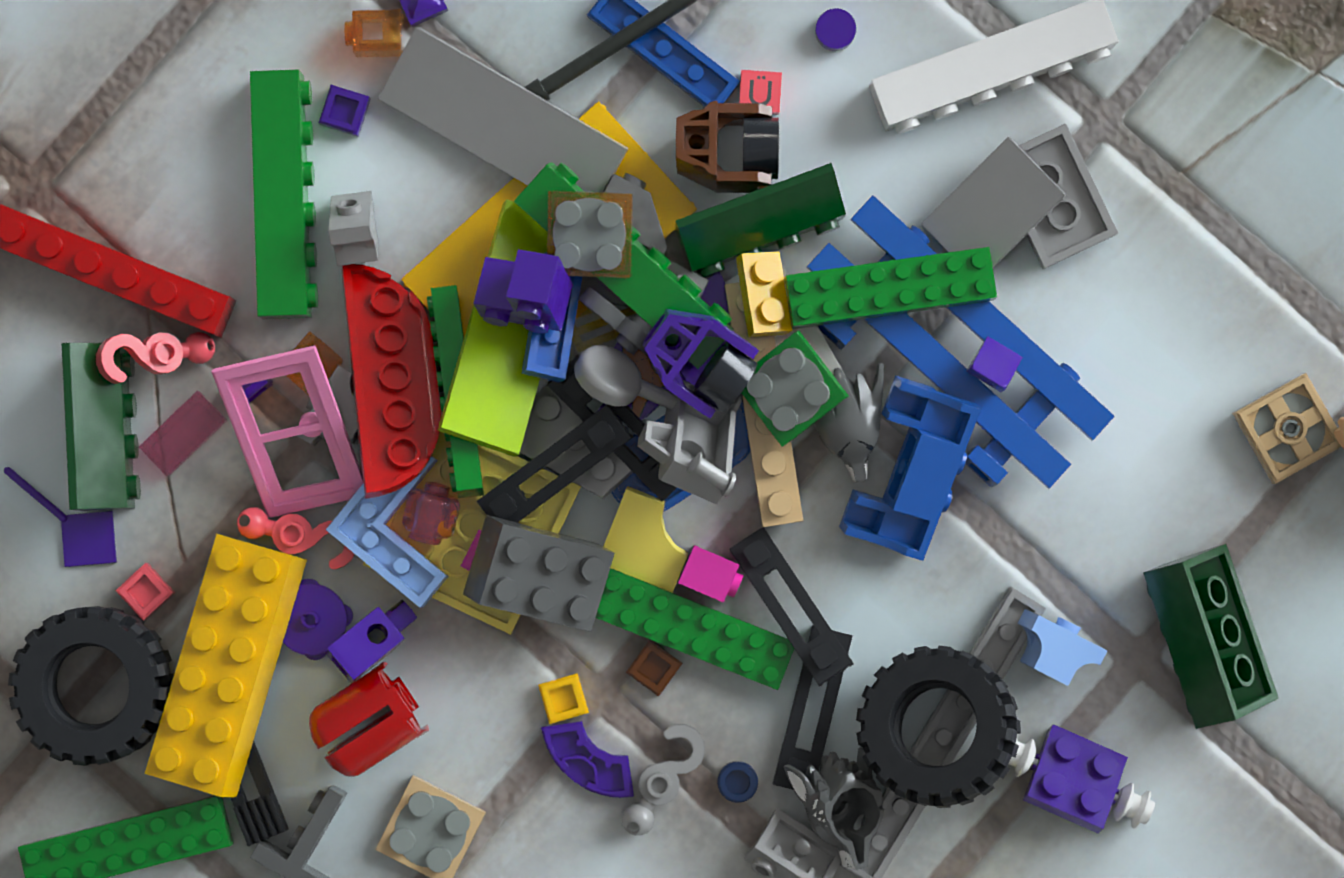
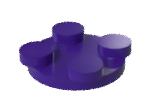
[283,579,353,660]

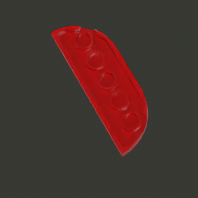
[341,264,441,499]

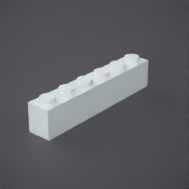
[869,0,1119,134]

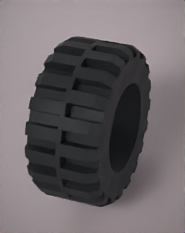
[8,606,175,766]
[856,645,1021,808]

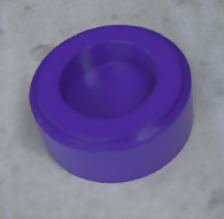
[815,8,856,51]

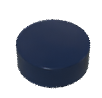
[717,761,758,803]

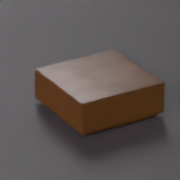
[626,639,683,697]

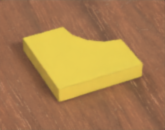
[603,486,688,593]

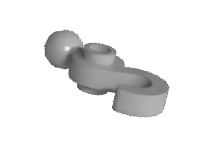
[622,724,705,836]

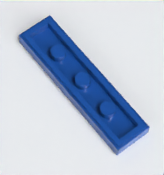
[587,0,740,107]

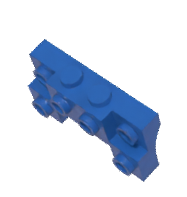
[839,375,981,561]

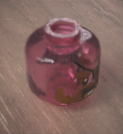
[402,481,460,545]

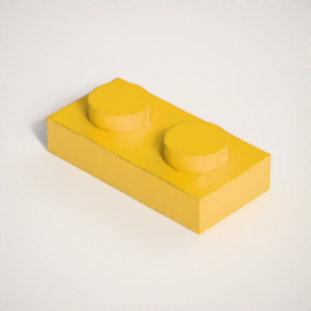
[736,251,792,337]

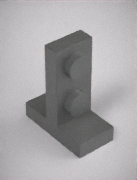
[250,785,348,878]

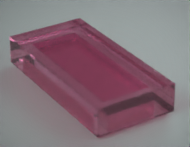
[139,390,228,477]

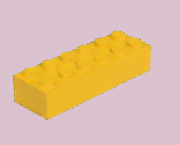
[144,534,307,797]

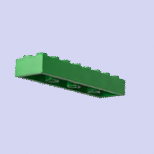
[784,247,997,329]
[427,285,484,499]
[595,568,794,690]
[18,796,234,878]

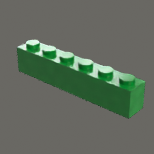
[250,69,318,320]
[514,162,734,369]

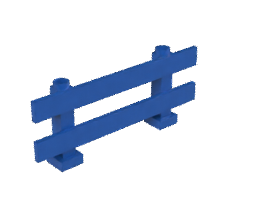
[806,195,1115,489]

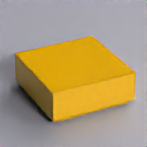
[538,673,589,724]

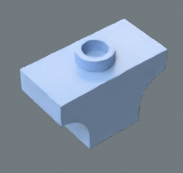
[1017,609,1107,686]

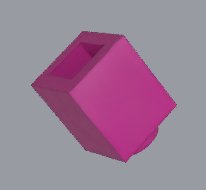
[678,545,743,602]

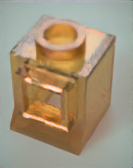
[344,9,404,57]

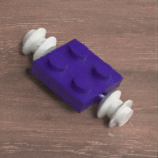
[1009,724,1155,834]

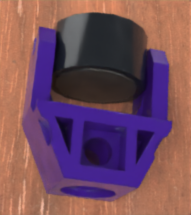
[642,309,759,419]

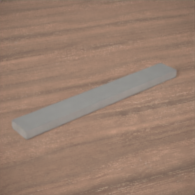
[840,587,1046,878]

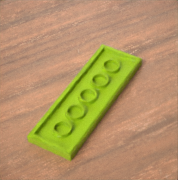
[438,199,556,457]

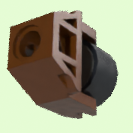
[676,101,779,193]

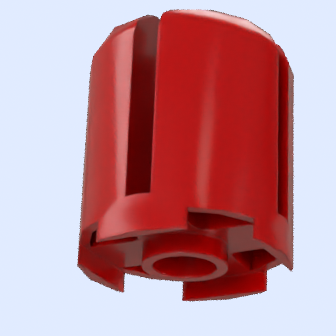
[309,662,429,777]

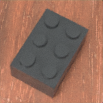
[463,515,615,632]

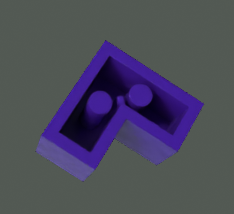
[473,249,573,334]

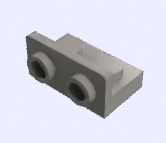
[744,808,841,878]

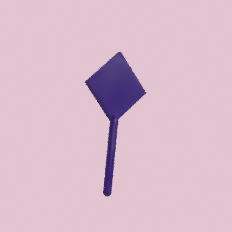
[4,467,117,567]

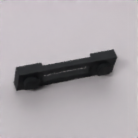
[547,354,677,501]
[476,404,633,523]
[729,527,854,687]
[772,625,853,790]
[230,741,289,846]

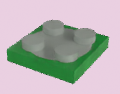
[741,331,849,447]

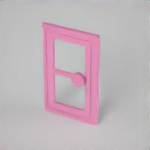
[211,345,363,518]

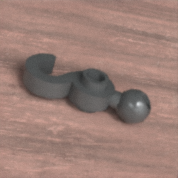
[578,286,658,375]

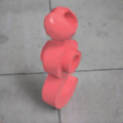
[96,332,215,384]
[237,507,355,570]

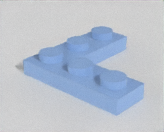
[326,456,449,608]

